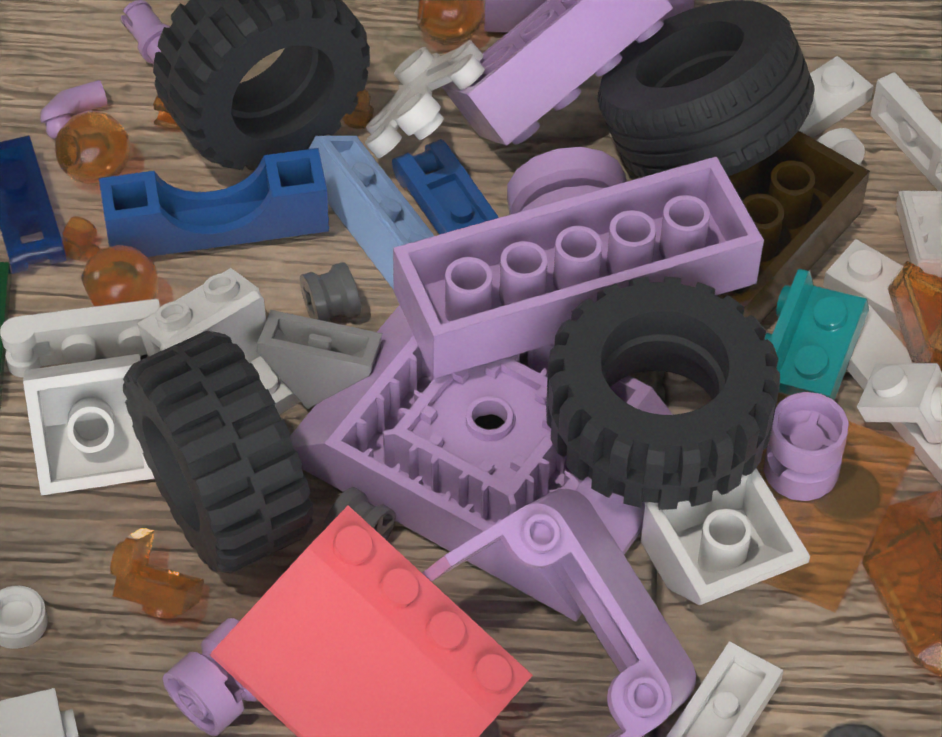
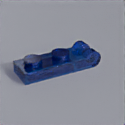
[0,135,67,274]

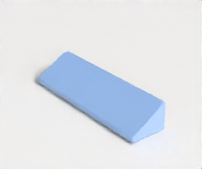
[309,136,434,290]

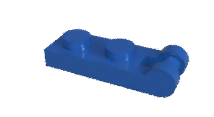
[392,139,499,235]

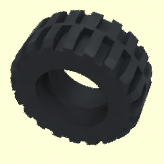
[153,0,370,171]
[546,276,780,510]
[123,331,314,573]

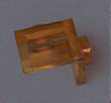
[110,528,204,619]

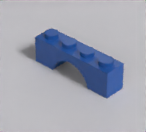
[99,148,329,262]

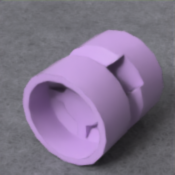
[764,392,848,501]
[163,618,257,736]

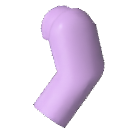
[40,80,107,139]

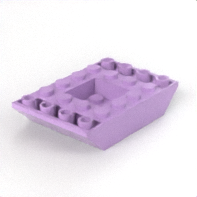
[289,305,673,621]

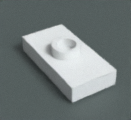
[896,191,942,277]

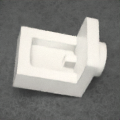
[857,363,942,443]

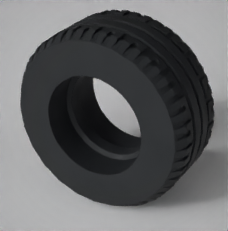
[597,0,815,178]

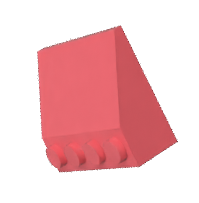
[210,505,533,737]

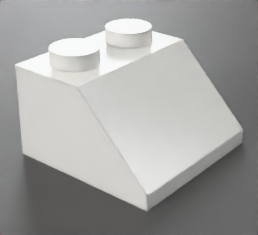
[23,354,154,496]
[641,468,810,605]

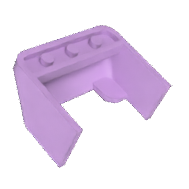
[422,489,696,737]

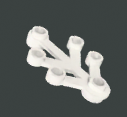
[365,40,485,158]

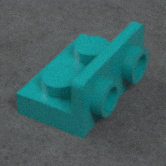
[765,269,869,401]

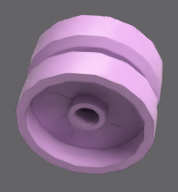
[507,147,627,215]

